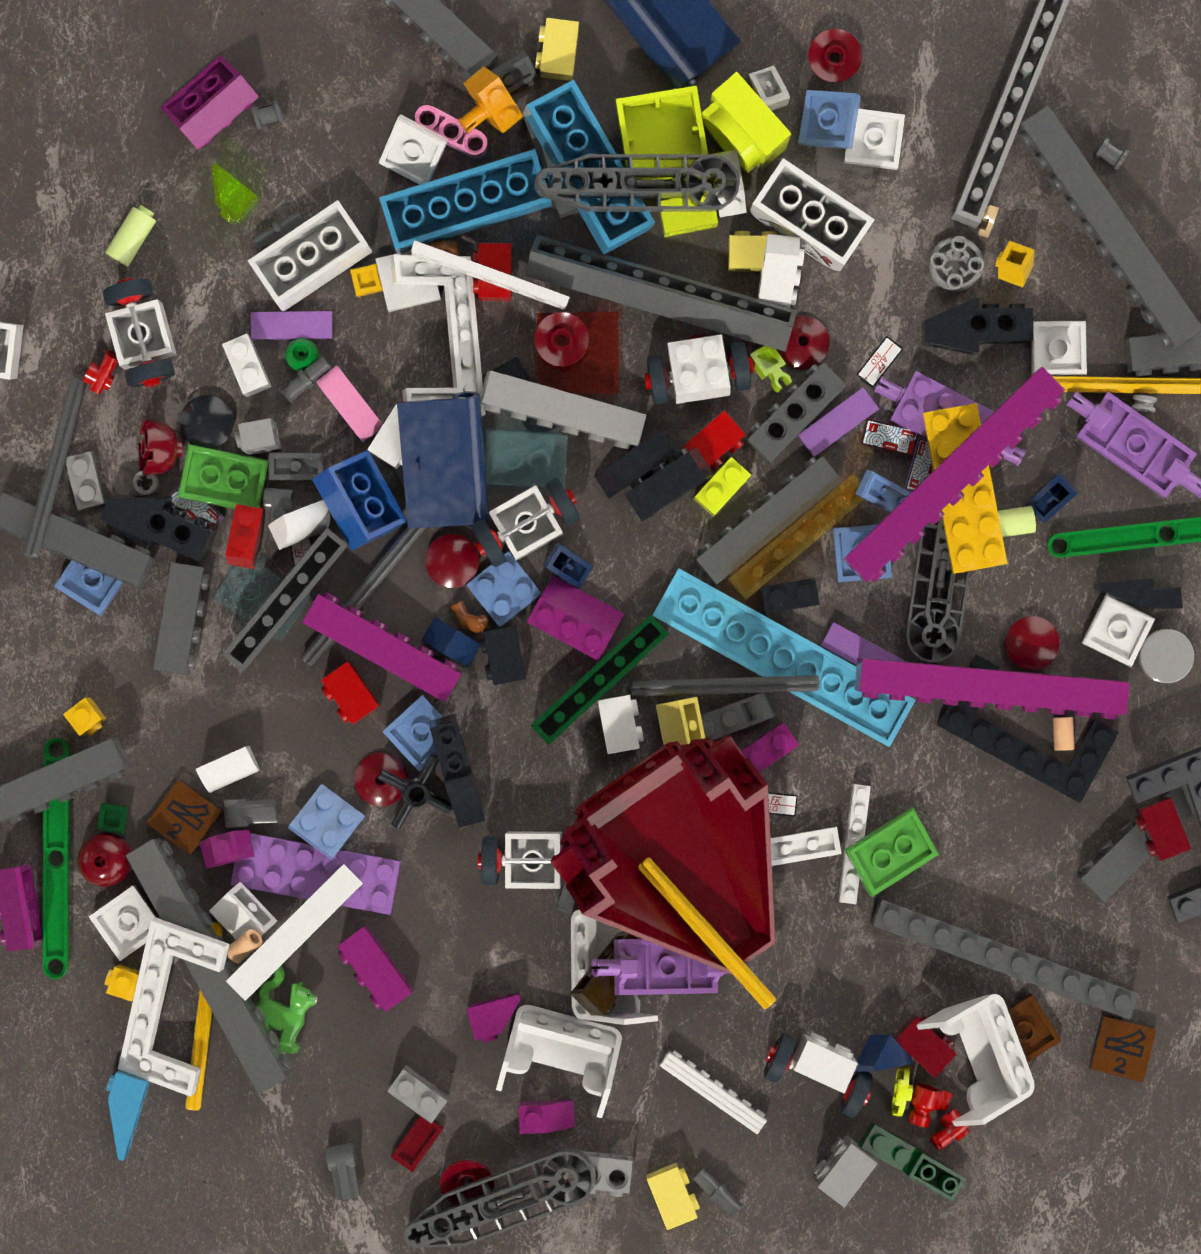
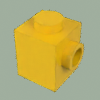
[995,240,1035,288]
[63,697,107,737]
[105,964,140,1001]

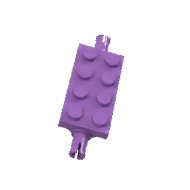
[874,371,1026,466]
[1066,391,1201,499]
[592,939,728,995]

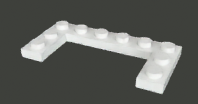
[390,255,485,416]
[118,918,229,1097]

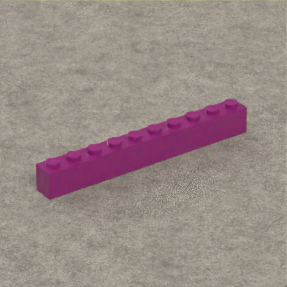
[842,367,1065,583]
[854,657,1130,719]

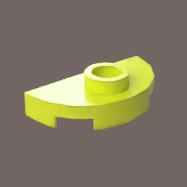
[890,1064,913,1117]

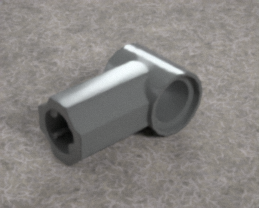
[263,488,294,541]
[223,798,278,827]
[325,1142,360,1200]

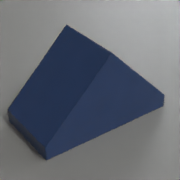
[1025,473,1079,523]
[543,543,593,589]
[421,617,481,668]
[855,1035,912,1071]

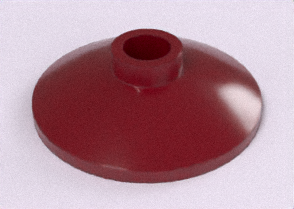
[808,29,862,83]
[534,312,589,367]
[776,315,829,369]
[354,752,408,806]
[440,1160,494,1204]

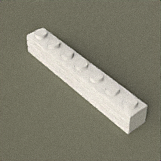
[838,784,871,904]
[660,1050,767,1134]

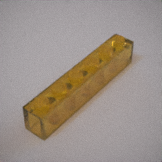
[727,473,865,600]

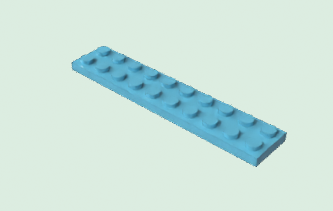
[652,568,915,747]

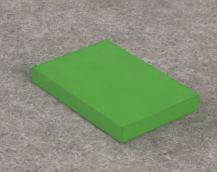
[178,444,269,509]
[844,808,939,897]

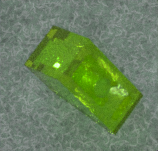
[211,163,260,226]

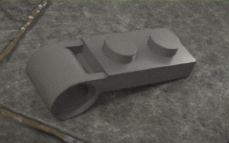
[701,692,774,741]

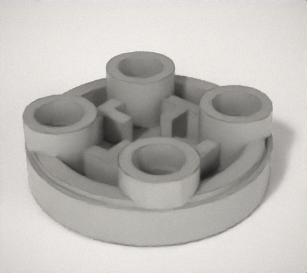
[928,236,984,292]
[1139,629,1194,683]

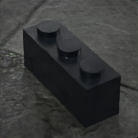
[624,448,714,521]

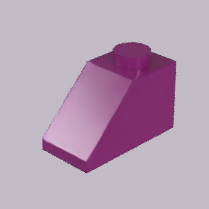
[200,830,255,869]
[466,992,521,1043]
[519,1099,575,1134]

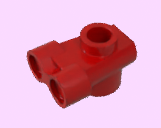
[82,349,118,394]
[929,1108,971,1150]

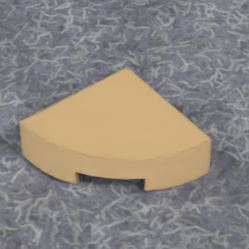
[978,205,999,238]

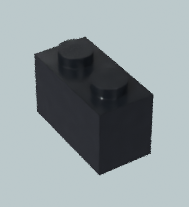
[760,578,820,614]
[480,626,526,685]

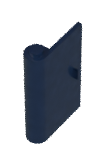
[604,0,741,89]
[397,391,490,529]

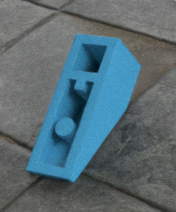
[106,1070,150,1161]

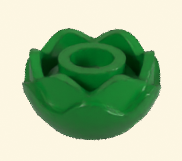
[285,338,319,371]

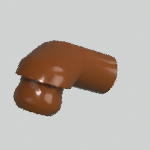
[426,239,460,256]
[451,601,489,633]

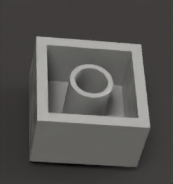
[814,1135,878,1208]

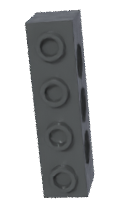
[746,362,847,464]

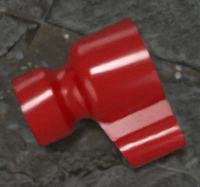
[908,1083,953,1128]

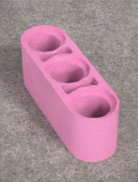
[415,105,488,159]
[316,365,383,443]

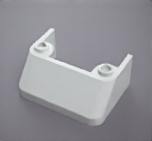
[571,910,658,1025]
[917,994,1034,1126]
[496,1005,622,1118]

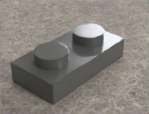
[491,51,538,93]
[269,453,324,481]

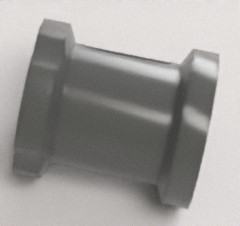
[251,99,284,129]
[1093,136,1130,171]

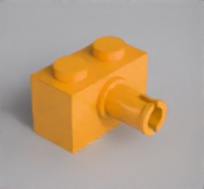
[458,66,523,133]

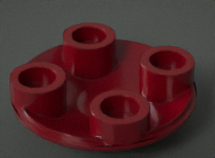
[425,534,479,588]
[1005,616,1060,670]

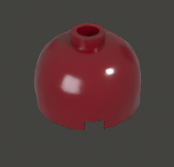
[138,420,182,475]
[77,832,132,887]

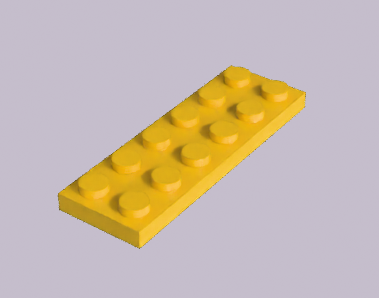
[922,403,1008,574]

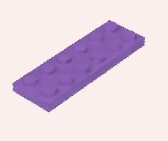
[231,833,401,915]

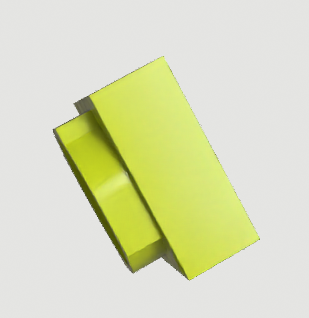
[702,72,791,173]
[616,86,708,180]

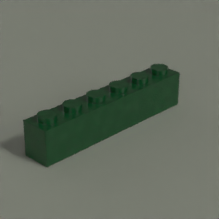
[530,614,669,745]

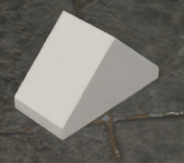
[749,66,790,111]

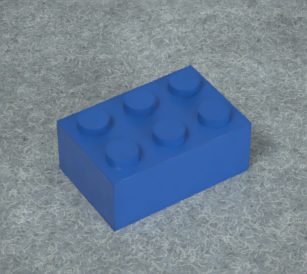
[312,450,407,551]

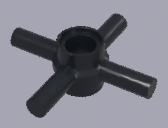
[377,754,453,829]

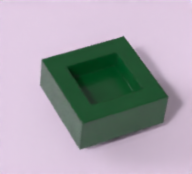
[97,802,130,834]

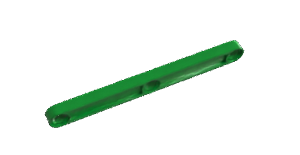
[1046,517,1201,558]
[43,737,70,980]

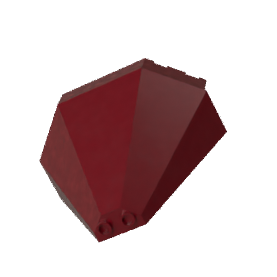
[550,736,775,975]

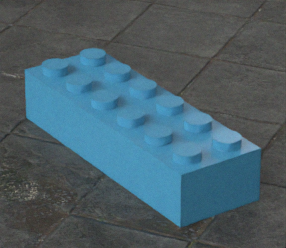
[523,80,655,255]
[379,149,552,253]

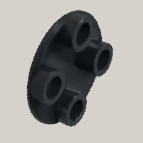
[180,395,234,449]

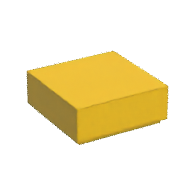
[350,264,383,297]

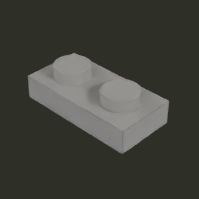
[65,451,105,511]

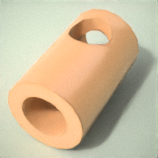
[1053,717,1075,750]
[227,929,263,963]

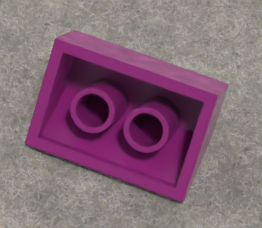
[160,54,259,150]
[527,575,624,661]
[0,863,43,951]

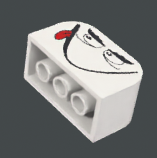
[750,158,875,271]

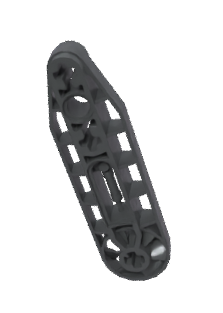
[534,154,740,212]
[905,518,970,663]
[404,1148,596,1248]

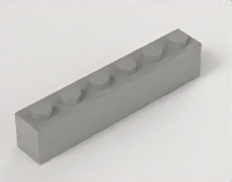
[480,371,646,450]

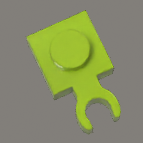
[748,346,792,393]

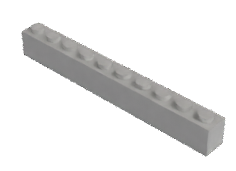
[951,0,1069,228]

